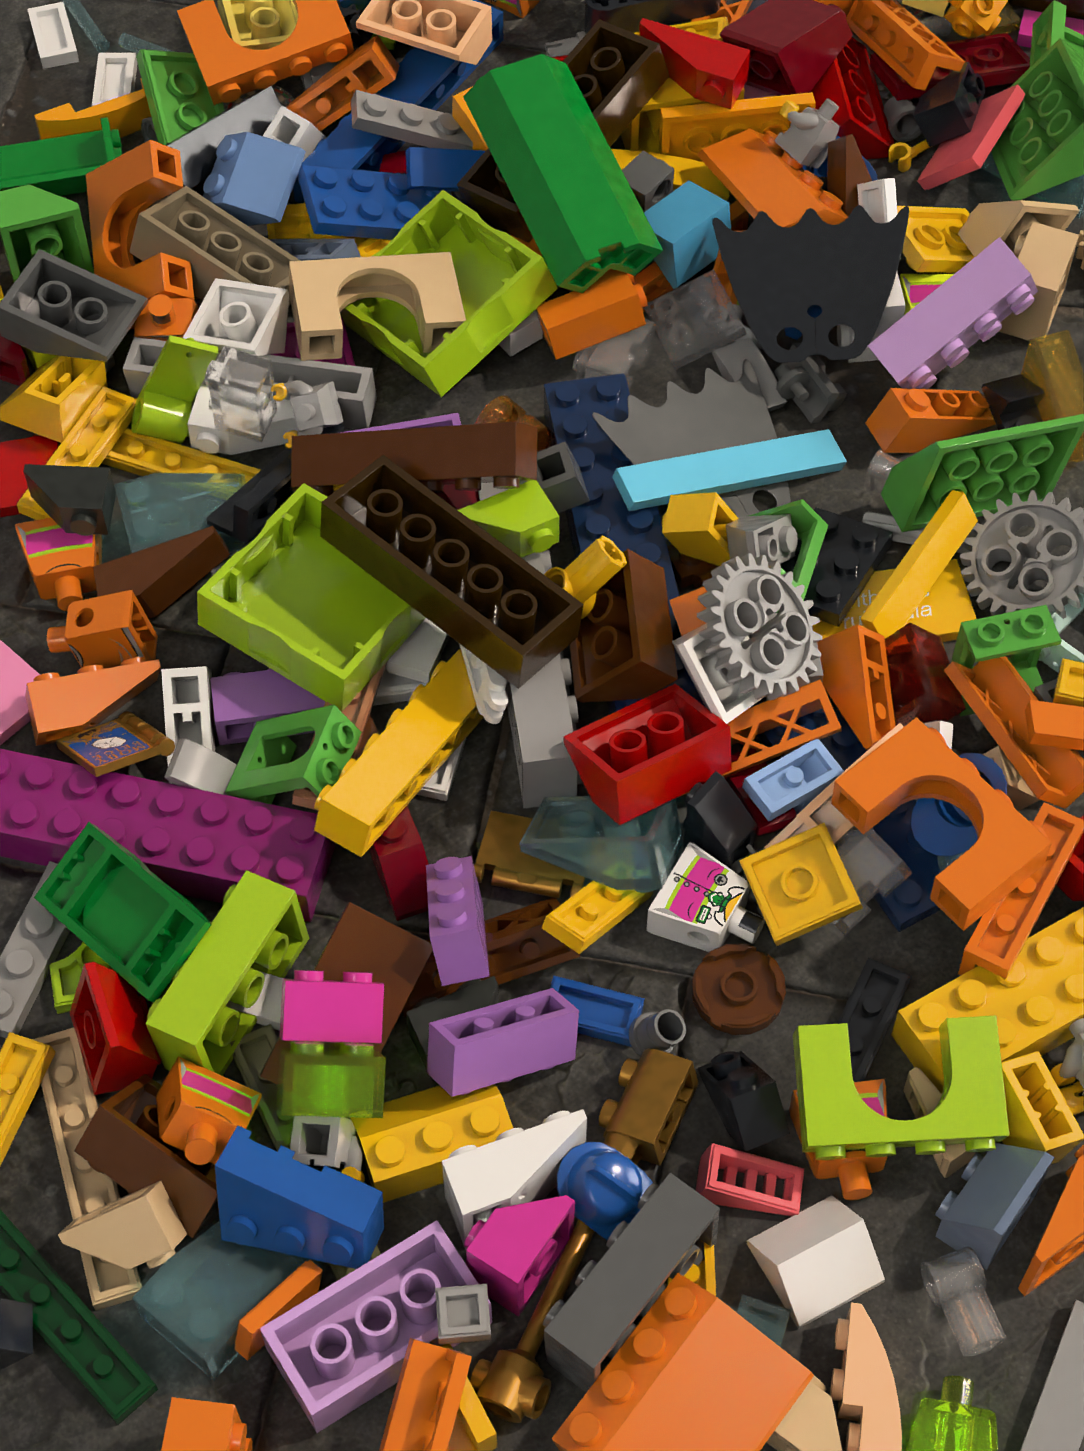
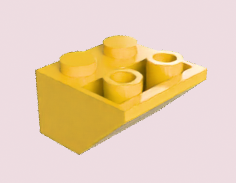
[0,355,107,443]

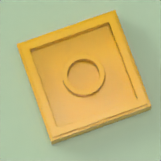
[739,823,863,946]

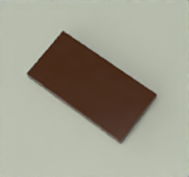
[260,902,433,1118]

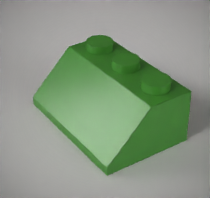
[0,184,94,283]

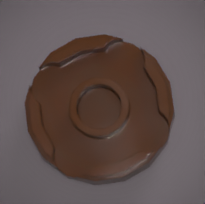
[692,944,786,1035]

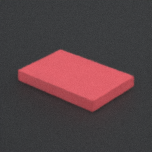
[917,84,1025,190]

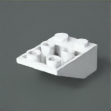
[442,1109,587,1250]

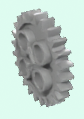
[960,490,1084,619]
[697,553,822,701]

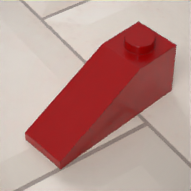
[639,18,750,109]

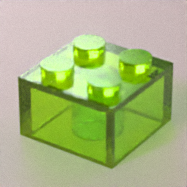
[276,1041,386,1118]

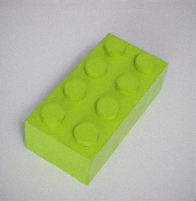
[145,870,309,1076]

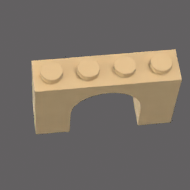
[289,252,466,361]

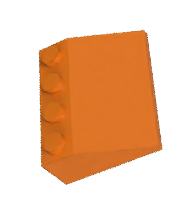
[552,1273,814,1451]

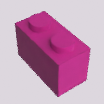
[280,970,384,1043]

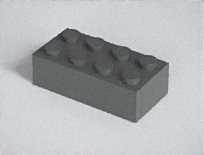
[543,1173,720,1393]

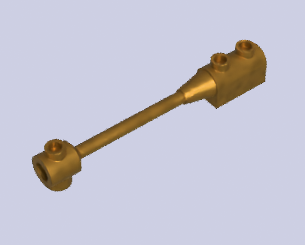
[470,1049,699,1423]

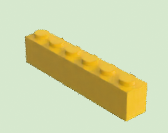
[314,649,484,857]

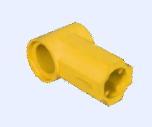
[544,535,627,619]

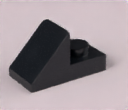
[981,374,1045,430]

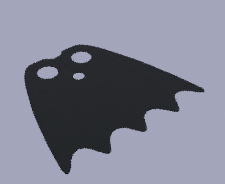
[713,205,909,363]

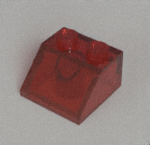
[885,622,966,726]

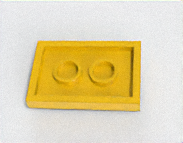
[897,206,974,273]

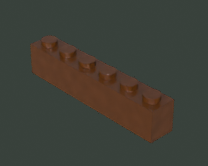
[291,422,537,497]

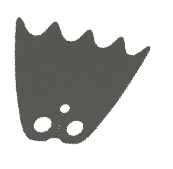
[592,359,791,518]

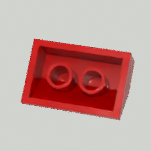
[563,684,732,825]

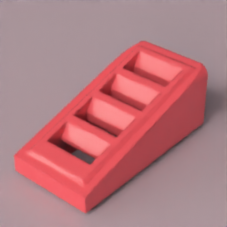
[695,1143,804,1217]

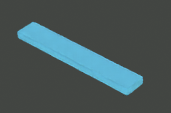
[612,429,847,511]

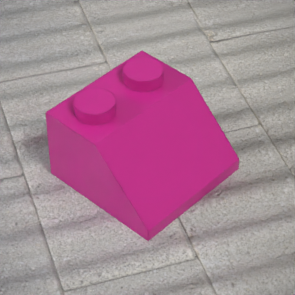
[464,1195,575,1317]

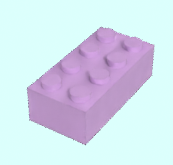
[868,237,1038,389]
[260,1220,492,1433]

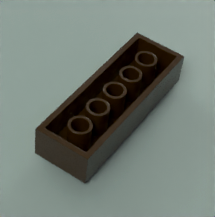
[457,19,669,243]
[320,455,584,689]

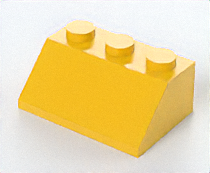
[349,1084,513,1203]

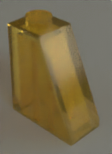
[1021,330,1084,463]

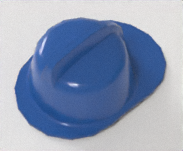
[911,753,1007,857]
[557,1142,653,1240]

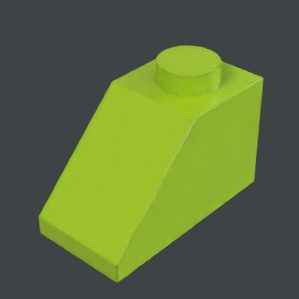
[458,480,559,558]

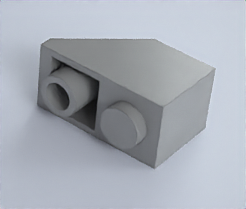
[726,514,798,565]

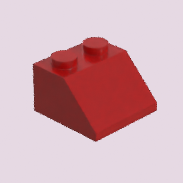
[70,962,161,1095]

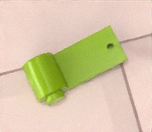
[131,335,218,443]

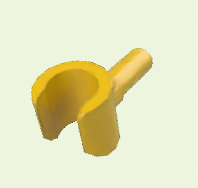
[888,139,932,172]

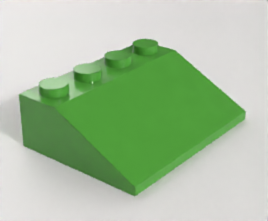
[991,38,1084,201]
[881,414,1084,532]

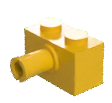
[1001,1051,1084,1164]

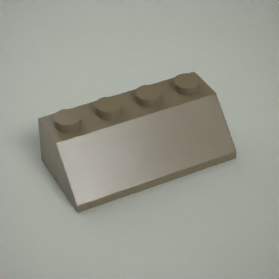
[130,186,301,305]

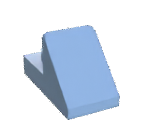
[742,739,844,821]

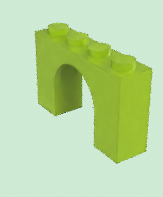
[793,1016,1009,1160]

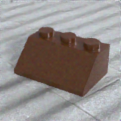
[570,549,678,703]
[74,1074,219,1238]

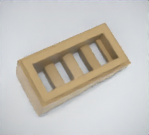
[903,1066,975,1178]

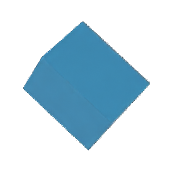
[644,180,731,289]

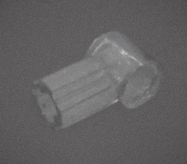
[920,1247,1006,1357]

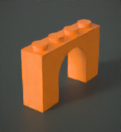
[177,0,354,105]
[86,140,194,330]
[511,235,648,360]
[831,717,1052,931]

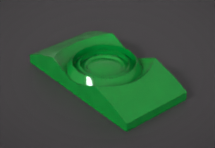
[34,822,212,1003]

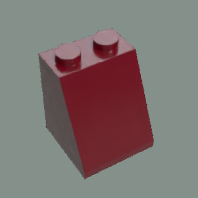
[720,0,853,96]

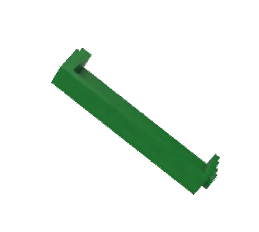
[463,54,663,293]
[0,117,123,196]

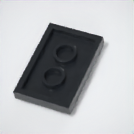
[780,507,893,627]

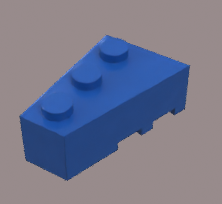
[215,1125,384,1269]

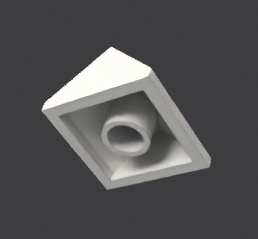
[183,278,289,356]
[672,623,764,724]
[746,1195,885,1329]

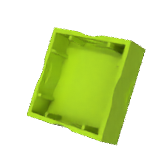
[340,190,558,398]
[197,483,426,711]

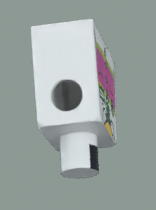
[646,842,765,952]

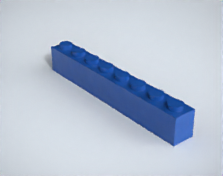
[293,0,504,203]

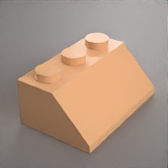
[356,0,492,65]

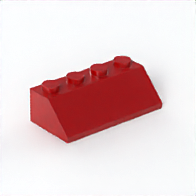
[811,37,894,160]

